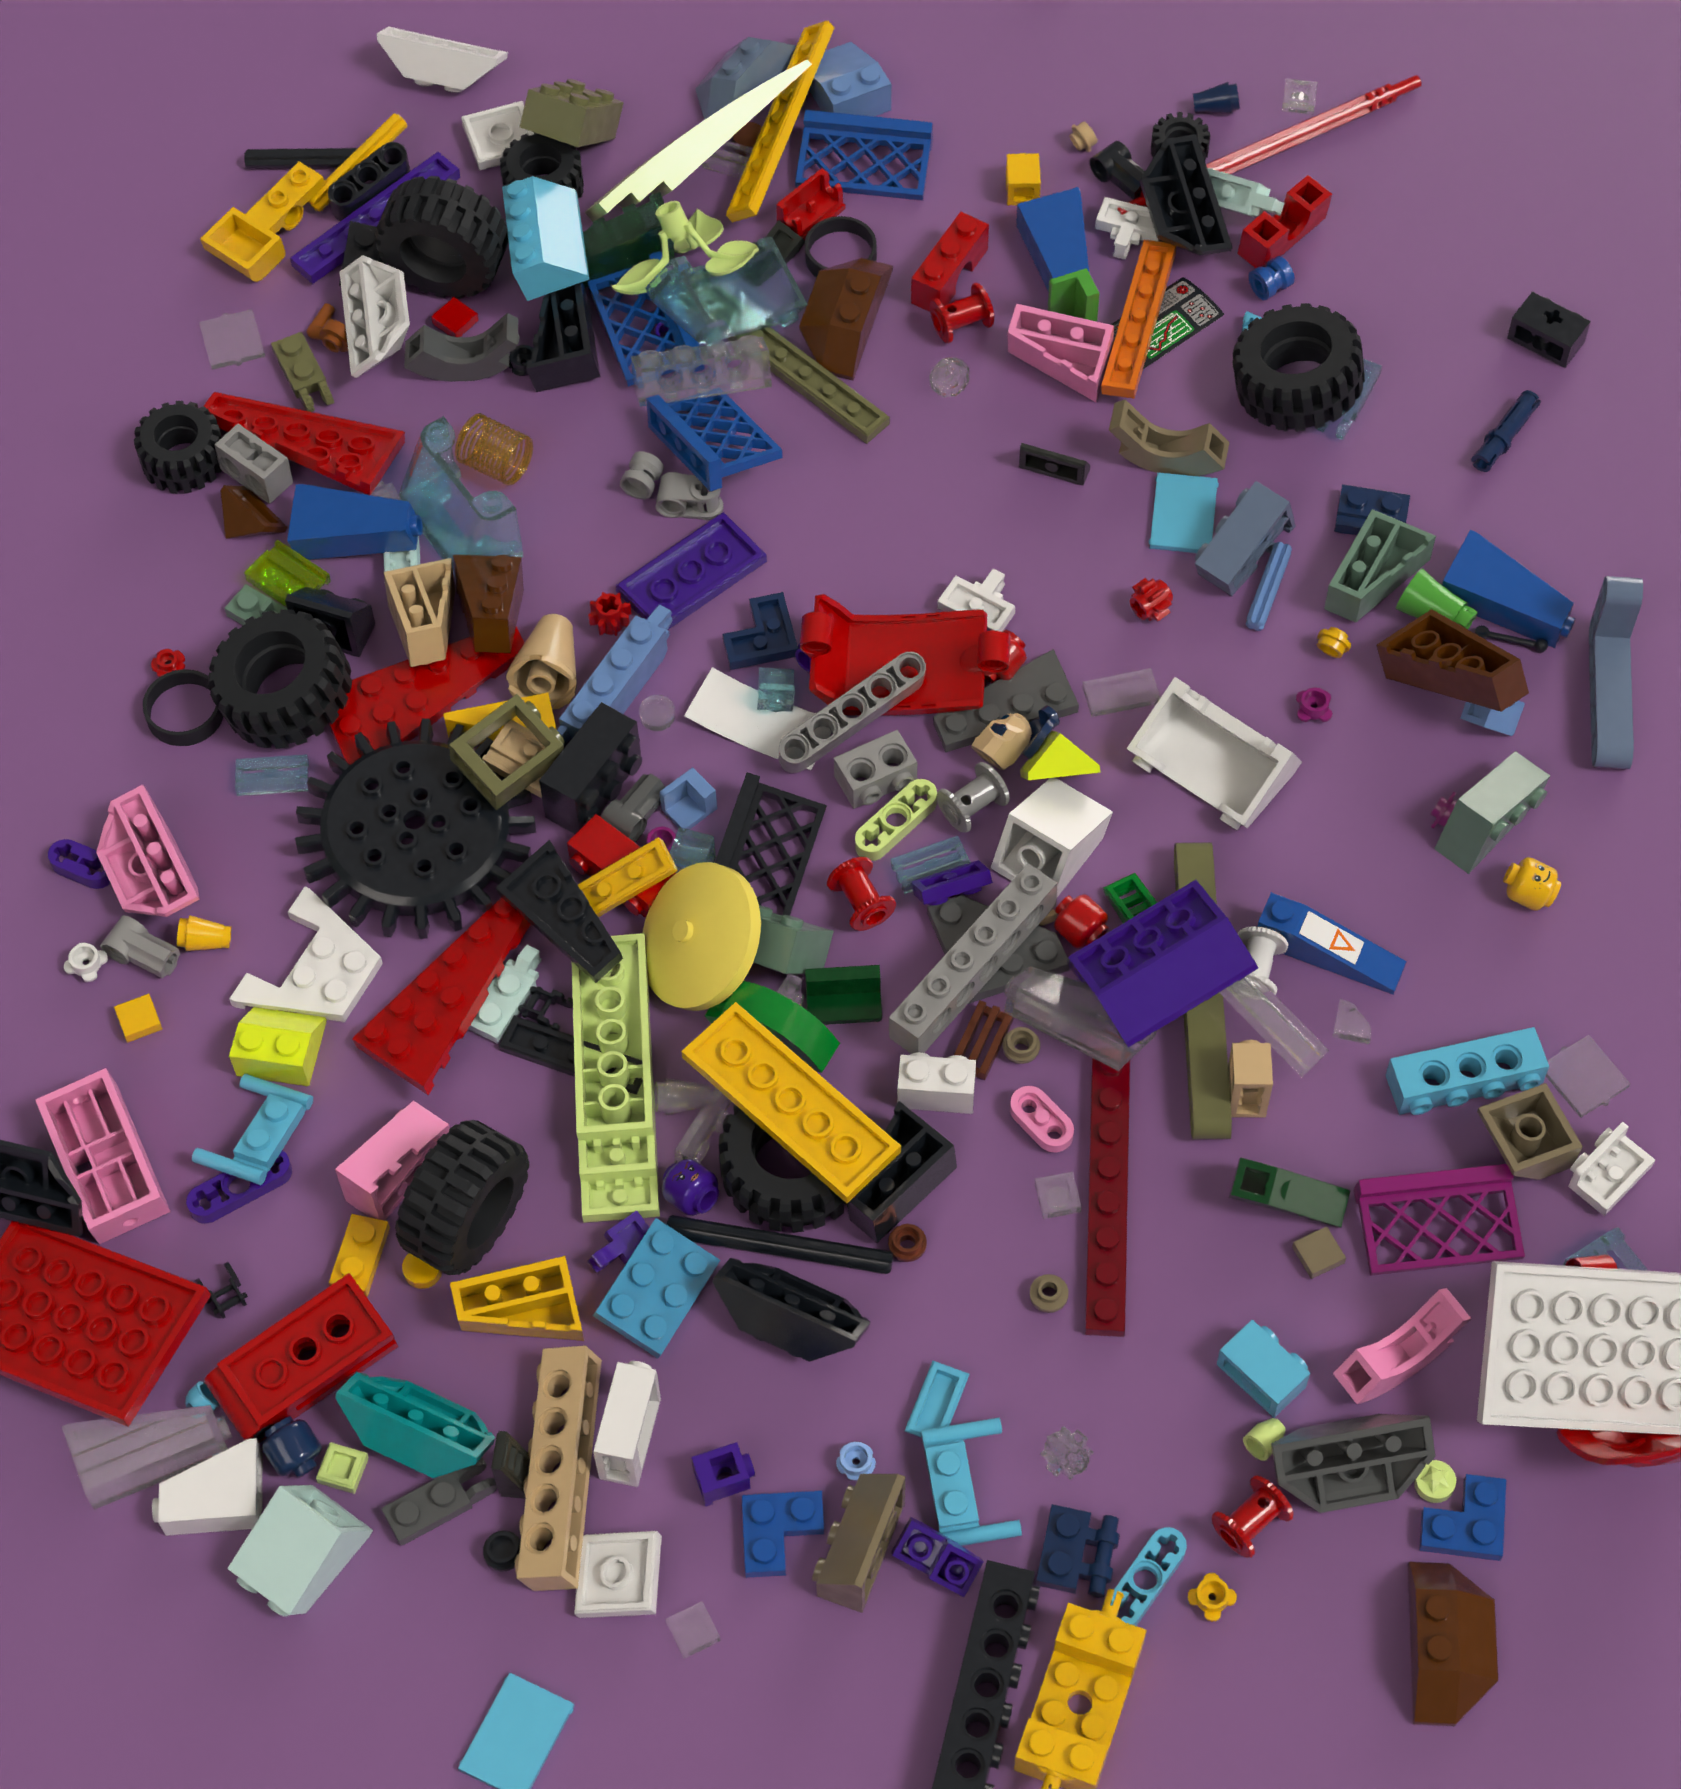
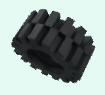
[1151,112,1210,161]

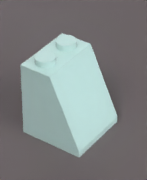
[227,1485,373,1617]

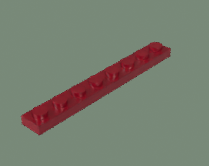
[1085,1049,1130,1337]

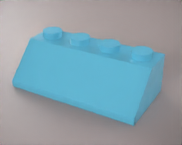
[502,176,589,301]

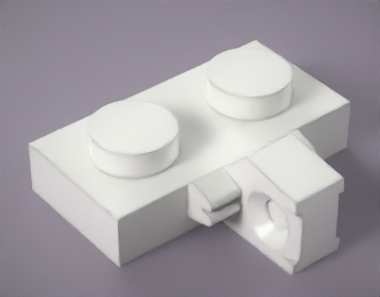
[1095,197,1160,259]
[937,569,1015,631]

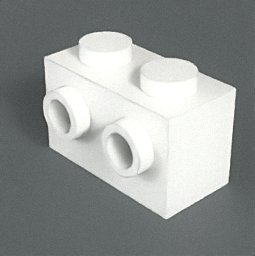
[897,1052,976,1114]

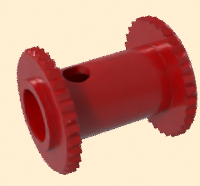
[929,283,995,343]
[827,857,896,931]
[1211,1476,1293,1558]

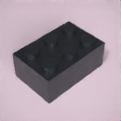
[539,702,642,834]

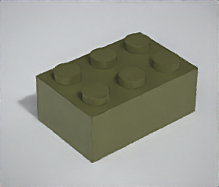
[520,79,624,147]

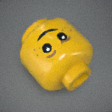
[1503,857,1561,911]

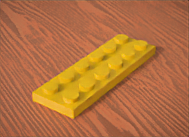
[682,1002,901,1203]

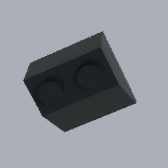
[285,587,375,657]

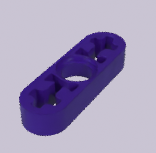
[186,1150,292,1224]

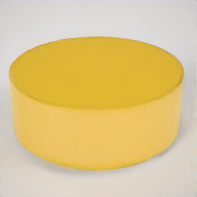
[402,1253,442,1289]

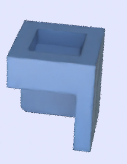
[1460,701,1525,736]
[660,767,717,832]

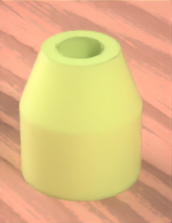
[1243,1418,1286,1461]

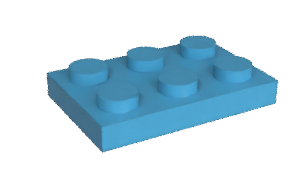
[593,1218,720,1358]

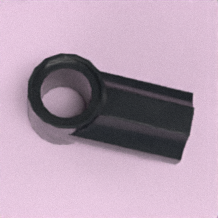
[1089,141,1145,200]

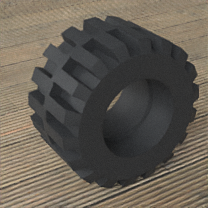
[500,132,584,198]
[134,401,222,493]

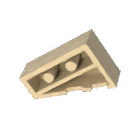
[383,558,456,667]

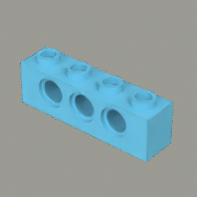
[1385,1027,1549,1115]

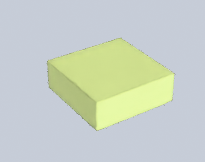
[316,1442,369,1494]

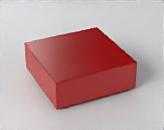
[431,297,479,337]

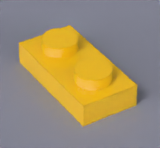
[329,1214,390,1297]

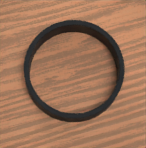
[805,216,877,278]
[143,669,224,746]

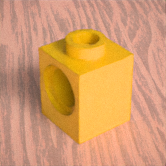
[1006,153,1041,206]

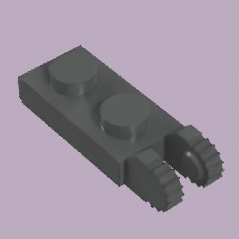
[381,1457,497,1546]

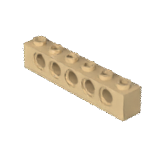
[515,1345,602,1591]

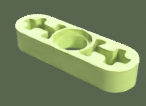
[855,779,937,861]

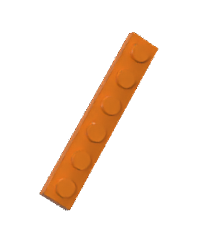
[1101,240,1176,399]

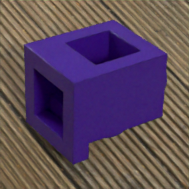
[691,1442,756,1507]

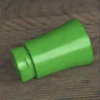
[1396,568,1478,629]

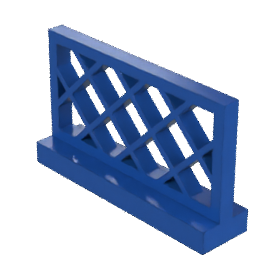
[795,110,933,200]
[587,251,705,386]
[646,386,783,491]

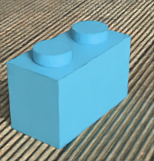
[1216,1319,1310,1418]

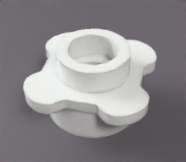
[64,943,108,982]

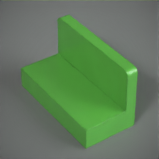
[1047,268,1100,322]

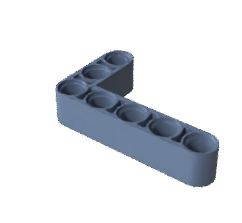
[1589,576,1643,769]

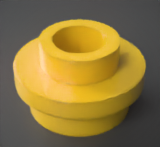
[1317,627,1351,658]

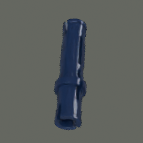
[1471,390,1541,472]

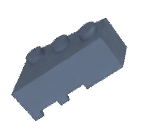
[1195,481,1296,596]

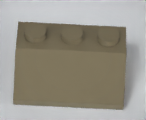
[812,1474,906,1613]

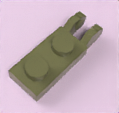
[271,331,334,412]

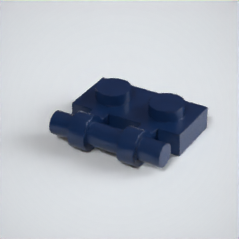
[1036,1504,1120,1598]

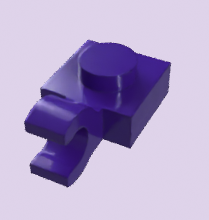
[587,1210,649,1273]

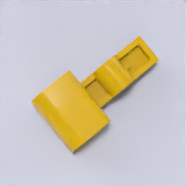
[200,161,325,282]

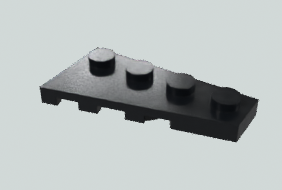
[495,840,623,983]

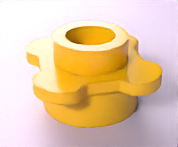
[1187,1573,1237,1622]

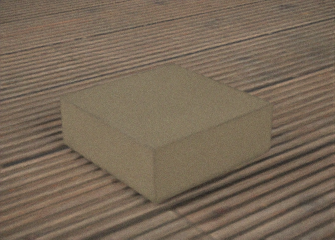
[1292,1226,1346,1279]

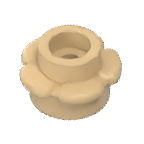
[1069,121,1098,152]

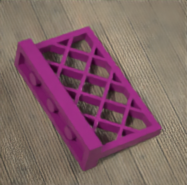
[1353,1164,1525,1276]

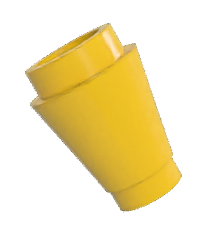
[177,915,232,951]

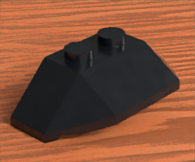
[1139,134,1233,256]
[0,1140,83,1237]
[713,1258,870,1362]

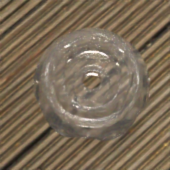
[929,357,970,398]

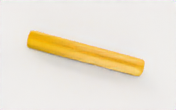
[308,114,407,212]

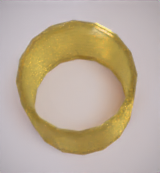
[455,413,533,486]

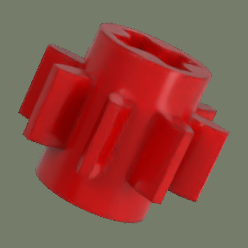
[1130,578,1173,622]
[588,592,631,636]

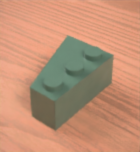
[1324,509,1436,623]
[1434,751,1550,874]
[754,905,834,974]

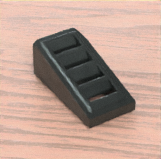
[491,1431,530,1499]

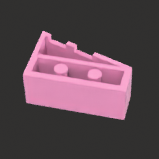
[1007,304,1114,402]
[335,1100,450,1221]

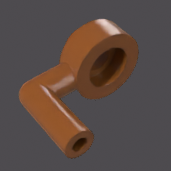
[306,303,348,352]

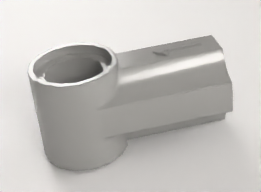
[100,915,180,978]

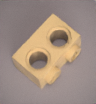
[1228,1040,1273,1117]

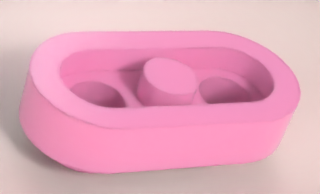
[1010,1086,1074,1153]

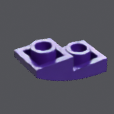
[891,1517,984,1597]

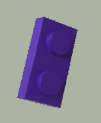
[911,860,993,905]

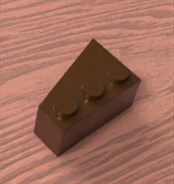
[452,554,524,653]

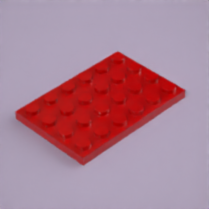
[0,1221,211,1427]

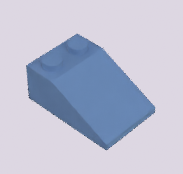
[809,42,892,117]

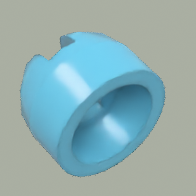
[185,1381,219,1417]

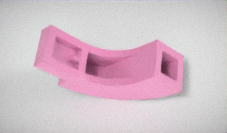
[1333,1288,1471,1404]

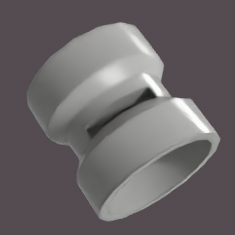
[620,451,664,499]

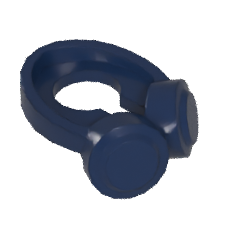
[1022,705,1060,759]

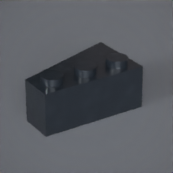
[526,282,601,393]

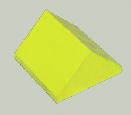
[1020,730,1101,780]

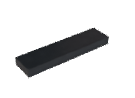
[499,1015,643,1095]

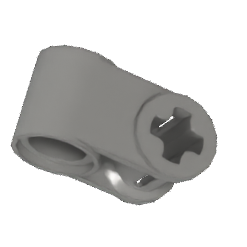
[655,472,723,520]

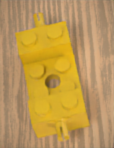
[1014,1589,1147,1789]

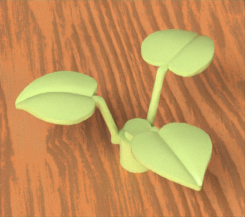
[611,201,759,295]

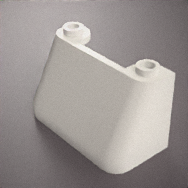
[1127,677,1302,831]

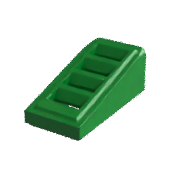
[1103,873,1158,923]

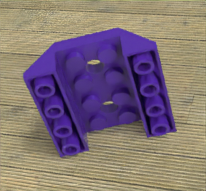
[1067,880,1259,1048]

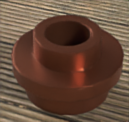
[888,1224,927,1262]

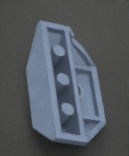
[695,37,797,120]

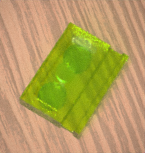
[244,539,331,607]

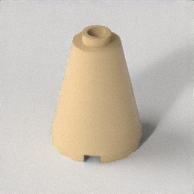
[506,614,577,710]

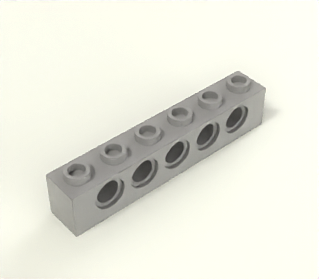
[889,863,1057,1054]

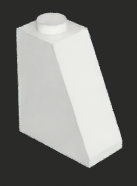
[152,1438,263,1536]

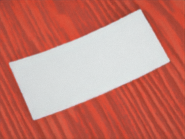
[684,667,832,770]

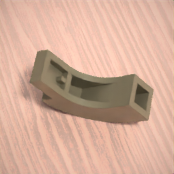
[1109,399,1230,476]

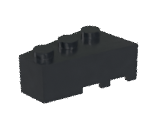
[847,1101,957,1243]

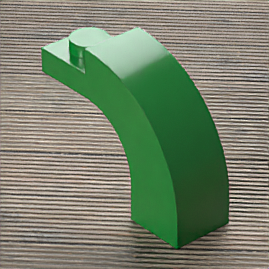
[704,981,840,1073]

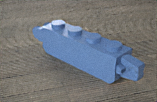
[557,605,672,746]

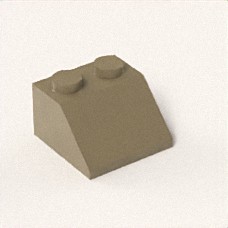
[1477,1083,1583,1180]

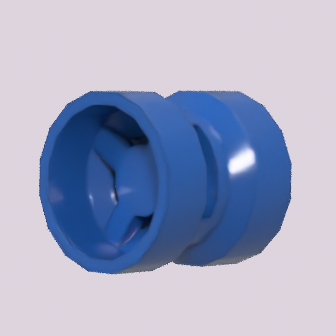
[1248,256,1295,300]

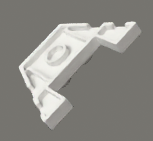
[229,887,383,1022]

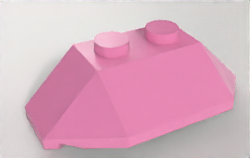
[96,784,200,917]

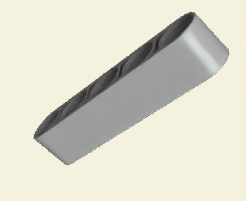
[778,652,926,773]

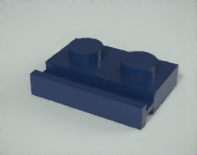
[1334,484,1410,536]

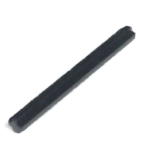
[666,1215,893,1274]

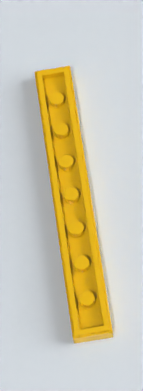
[726,20,834,223]

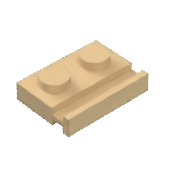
[482,719,546,798]

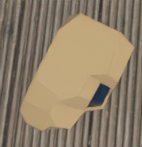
[971,713,1032,770]

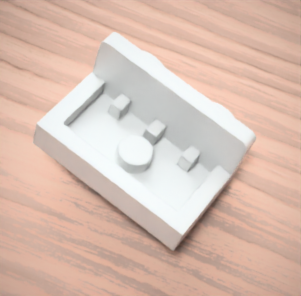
[1568,1122,1655,1216]

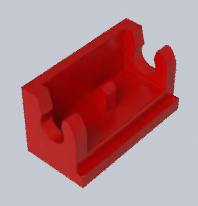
[776,168,846,240]

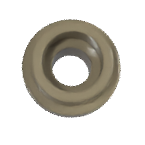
[1003,1027,1040,1064]
[1029,1274,1069,1313]

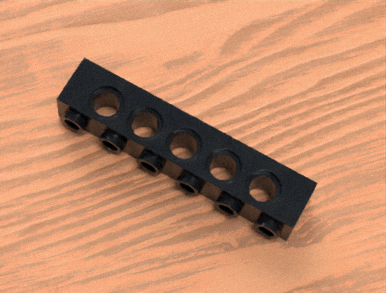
[932,1560,1040,1789]

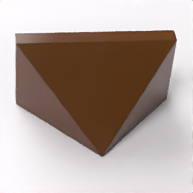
[220,485,288,539]

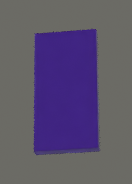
[616,512,767,630]

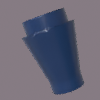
[1193,82,1240,114]

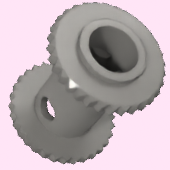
[937,762,1010,833]

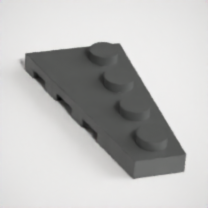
[933,649,1079,753]

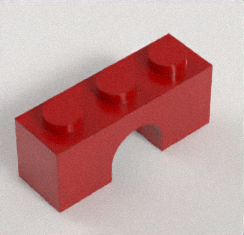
[1237,175,1332,268]
[911,211,989,312]

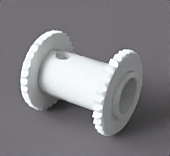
[1228,926,1288,1000]

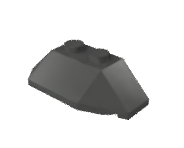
[1271,1414,1436,1513]

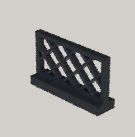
[715,772,827,916]

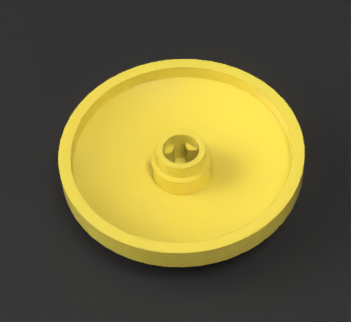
[642,862,761,1011]

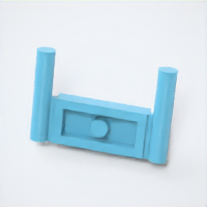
[192,1074,313,1185]
[921,1417,1022,1546]

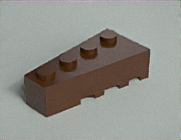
[1376,609,1529,712]

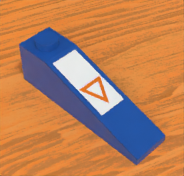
[1257,892,1407,995]

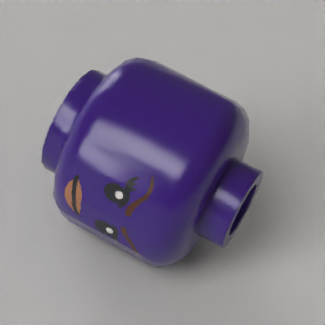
[662,1159,719,1216]

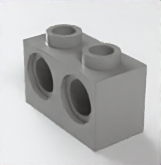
[214,424,293,504]
[834,730,917,809]

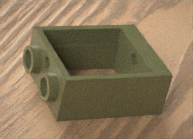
[449,694,565,810]

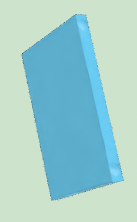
[1149,472,1219,553]
[458,1673,575,1789]

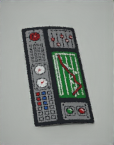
[1111,277,1224,369]

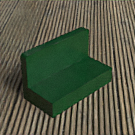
[805,965,882,1025]

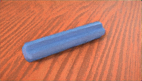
[1246,542,1292,631]

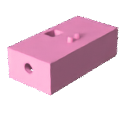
[35,1068,171,1244]

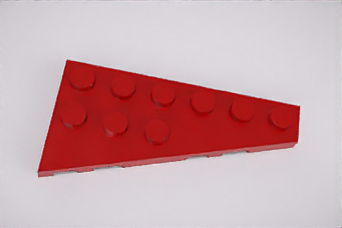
[204,392,405,495]
[328,626,524,765]
[352,897,531,1096]

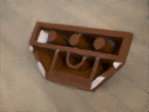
[799,258,893,380]
[1408,1562,1498,1726]

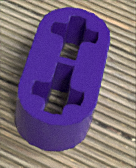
[48,839,110,889]

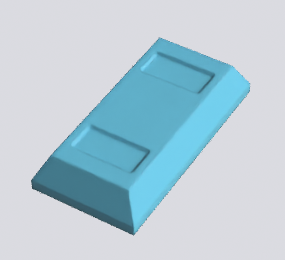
[905,1361,970,1438]

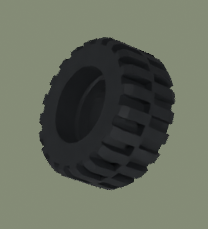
[375,176,508,299]
[1232,303,1365,432]
[208,609,352,749]
[718,1105,847,1233]
[395,1120,530,1275]

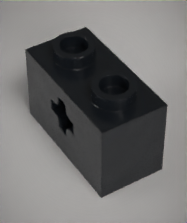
[1507,291,1591,368]

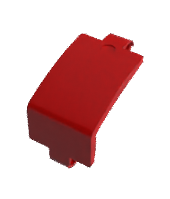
[800,594,1010,716]

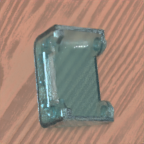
[646,236,808,346]
[399,416,524,574]

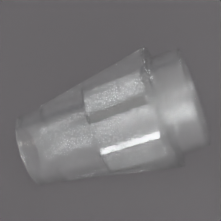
[654,1078,710,1115]

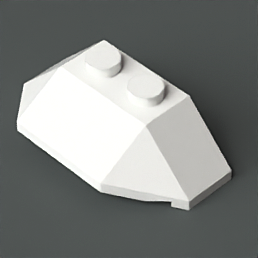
[377,27,508,92]
[340,255,410,378]

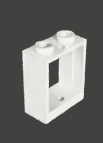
[593,1361,661,1487]

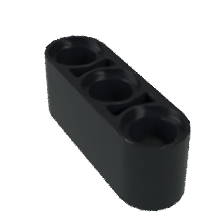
[328,142,410,221]

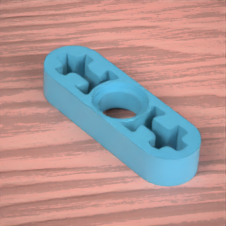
[1111,1527,1187,1626]

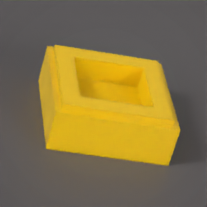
[114,994,163,1043]

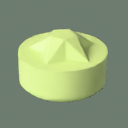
[1414,1460,1456,1503]

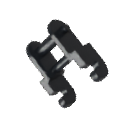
[518,986,573,1031]
[194,1262,248,1319]

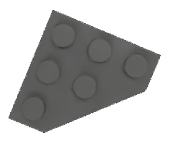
[927,895,1070,1004]

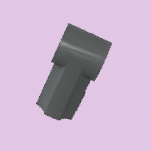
[601,773,666,843]

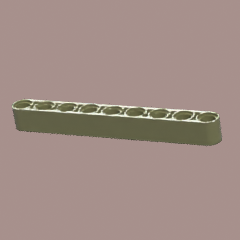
[1174,842,1232,1140]

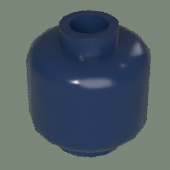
[262,1416,322,1479]

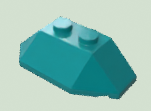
[335,1372,495,1478]

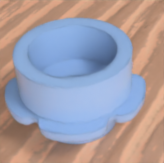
[836,1442,876,1481]

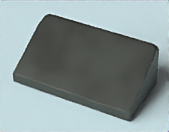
[1019,443,1090,485]

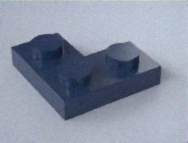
[722,592,798,670]

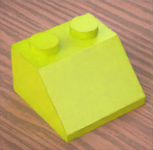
[229,1007,327,1086]

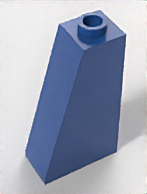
[1016,187,1089,293]
[287,484,423,560]
[1442,530,1575,648]

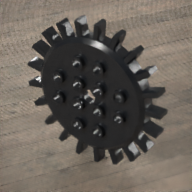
[295,718,536,939]

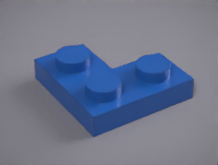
[1419,1474,1506,1561]
[742,1491,824,1578]

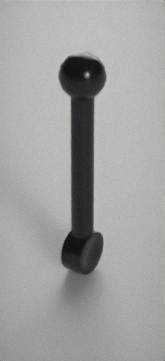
[1475,625,1548,652]

